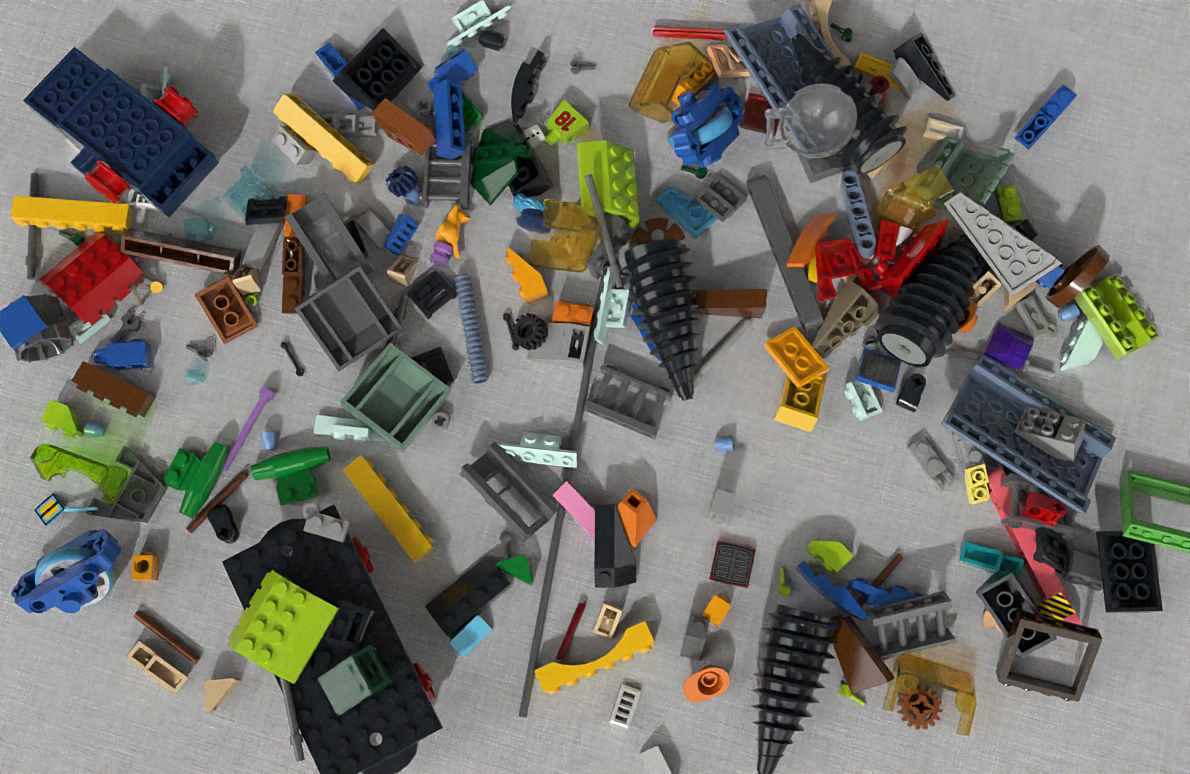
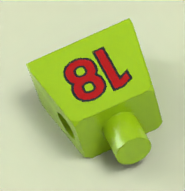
[545,100,589,146]

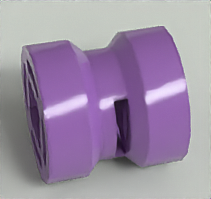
[429,242,453,267]

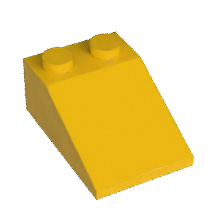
[774,375,826,432]

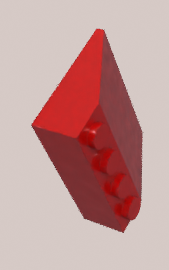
[878,220,948,298]

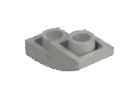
[889,57,921,99]
[354,210,390,250]

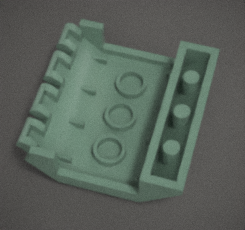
[913,136,1015,211]

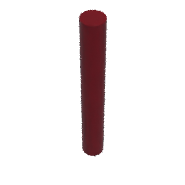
[556,602,586,661]

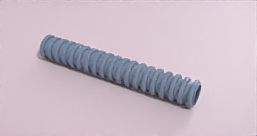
[454,274,489,384]

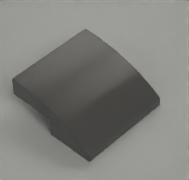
[694,175,747,222]

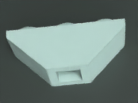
[1060,318,1103,371]

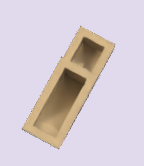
[126,639,188,694]

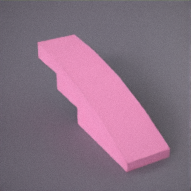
[553,481,595,540]

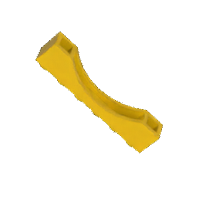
[534,621,655,695]

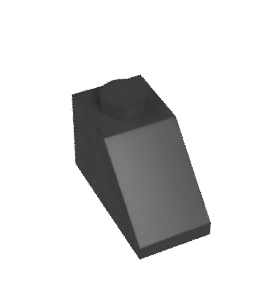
[680,615,710,661]

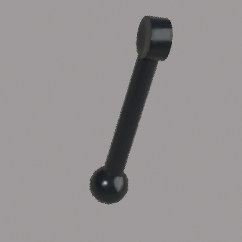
[503,313,519,351]
[281,342,304,377]

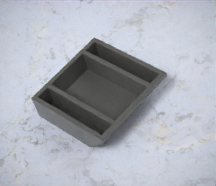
[294,264,403,372]

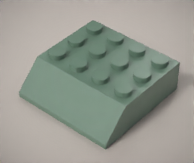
[340,343,451,454]

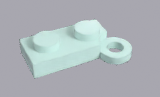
[69,310,111,344]

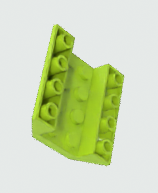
[1074,274,1159,360]

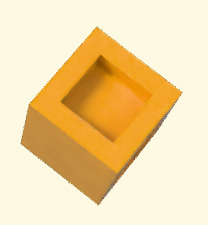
[131,552,159,581]
[701,594,732,627]

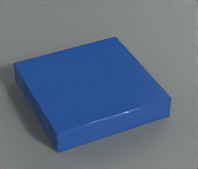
[0,295,48,350]

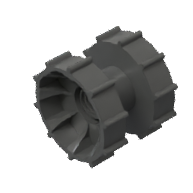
[10,293,74,363]

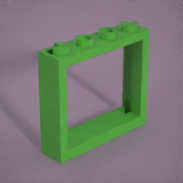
[1119,470,1190,553]

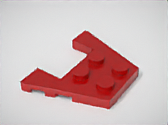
[815,238,882,301]

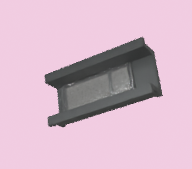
[285,193,374,284]
[460,442,559,542]

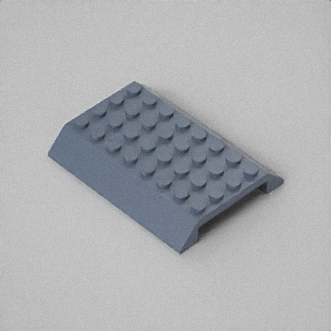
[724,4,835,162]
[941,353,1116,515]

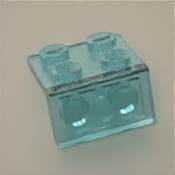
[222,165,274,220]

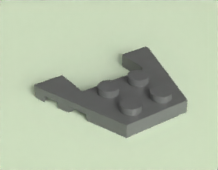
[85,446,167,523]

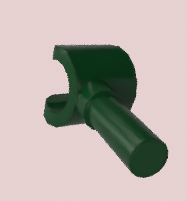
[830,23,853,42]
[681,166,708,179]
[59,230,85,246]

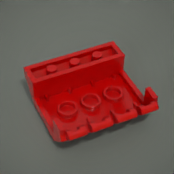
[38,232,145,325]

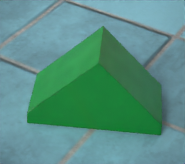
[496,554,533,586]

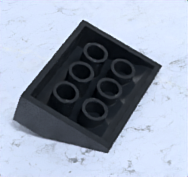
[332,28,423,110]
[1096,531,1163,613]

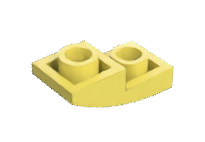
[965,463,990,505]

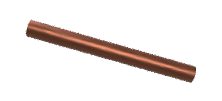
[186,472,248,534]
[849,553,903,617]
[133,611,200,664]

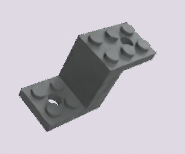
[571,197,630,280]

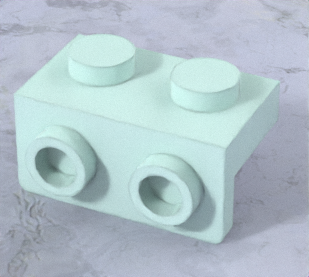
[844,381,883,422]

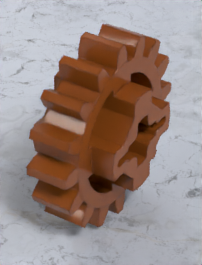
[897,685,943,730]

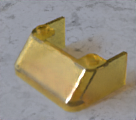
[628,41,709,123]
[874,164,953,231]
[530,199,599,272]
[882,654,977,736]

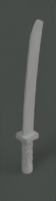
[946,349,1055,378]

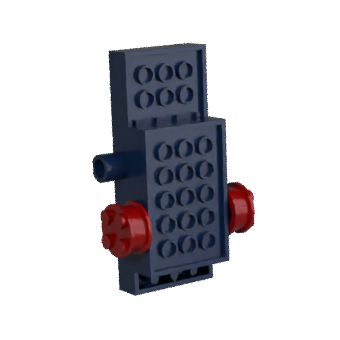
[23,47,219,218]

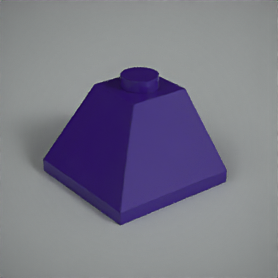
[984,322,1034,370]

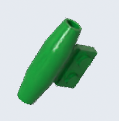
[161,442,229,519]
[251,446,331,506]

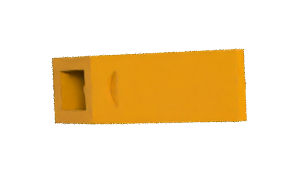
[672,60,716,106]
[505,247,548,304]

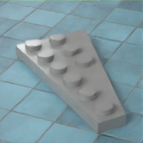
[944,191,1062,296]

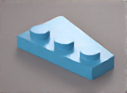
[656,188,718,239]

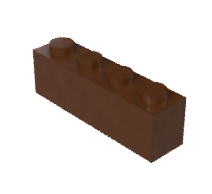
[71,361,156,418]

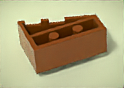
[371,98,436,156]

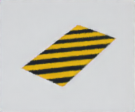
[1037,592,1076,620]

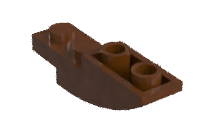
[282,237,305,314]

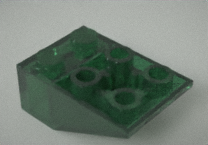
[318,645,394,716]

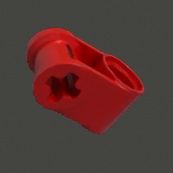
[1026,492,1067,526]

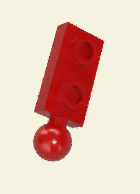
[873,220,899,275]

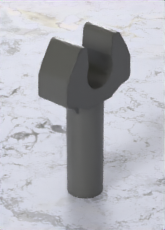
[110,313,142,343]

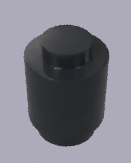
[478,29,506,51]

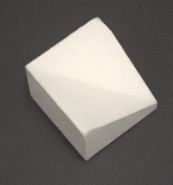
[895,226,913,252]

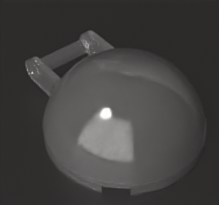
[764,84,857,159]

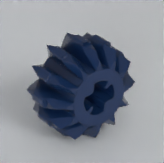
[385,165,418,197]

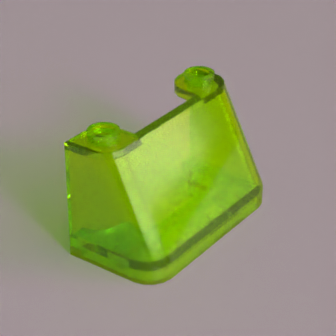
[30,443,128,505]

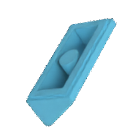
[449,615,493,658]

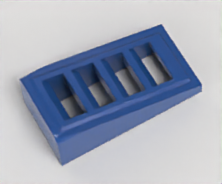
[383,214,419,256]

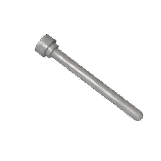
[693,318,752,388]

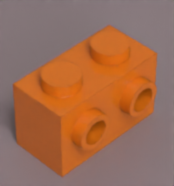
[552,300,593,329]

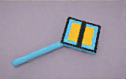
[34,493,98,527]

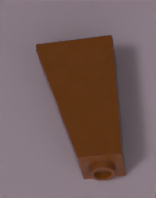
[691,289,767,319]
[830,614,895,694]

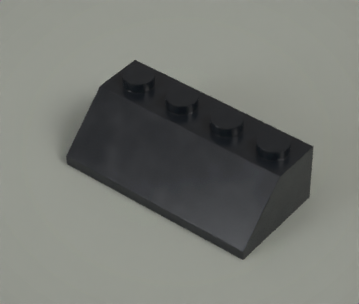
[425,556,511,638]
[976,565,1056,658]

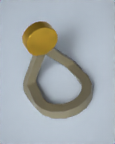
[131,281,163,306]

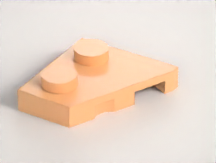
[707,44,750,78]

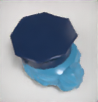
[513,193,554,234]

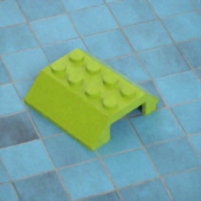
[577,140,640,229]
[228,570,339,684]

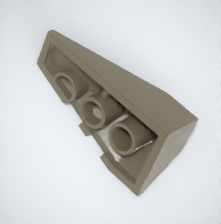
[812,280,882,357]

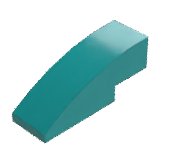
[959,541,1025,579]

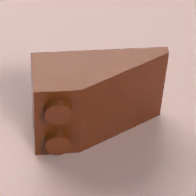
[195,275,258,344]

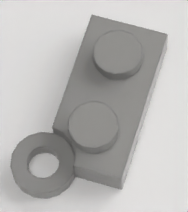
[1015,296,1058,338]
[302,503,350,543]

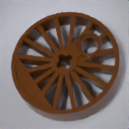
[1045,245,1110,308]

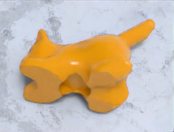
[435,204,470,259]

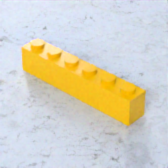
[273,93,375,183]
[10,196,133,234]
[342,455,434,563]

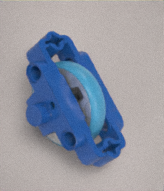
[667,83,743,168]
[11,529,122,613]

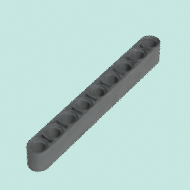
[746,175,823,331]

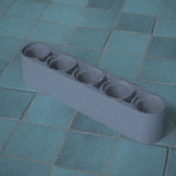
[840,171,876,258]

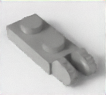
[907,437,954,491]

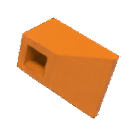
[616,488,657,548]

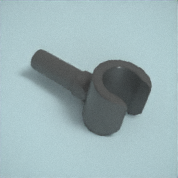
[570,60,595,74]
[186,345,213,361]
[500,532,512,560]

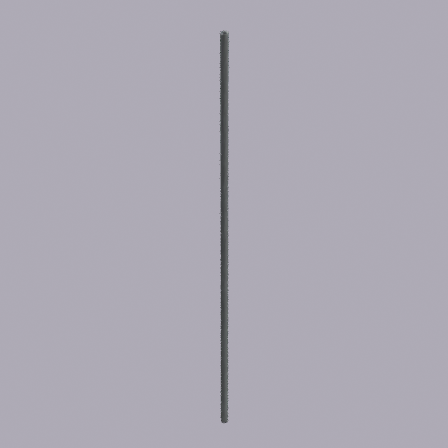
[519,264,610,718]

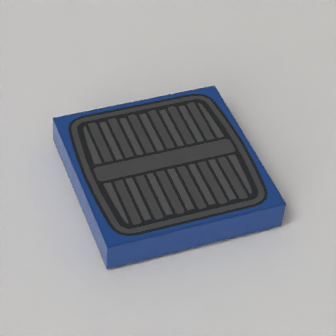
[856,349,901,392]

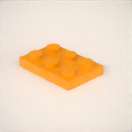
[764,326,830,389]

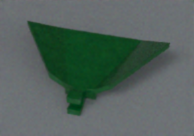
[470,120,532,205]

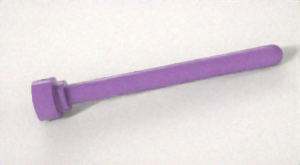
[222,386,276,471]

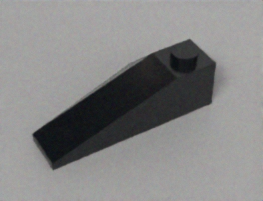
[893,33,955,101]
[508,124,554,197]
[594,504,637,588]

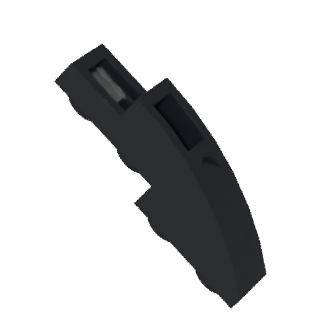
[511,50,546,123]

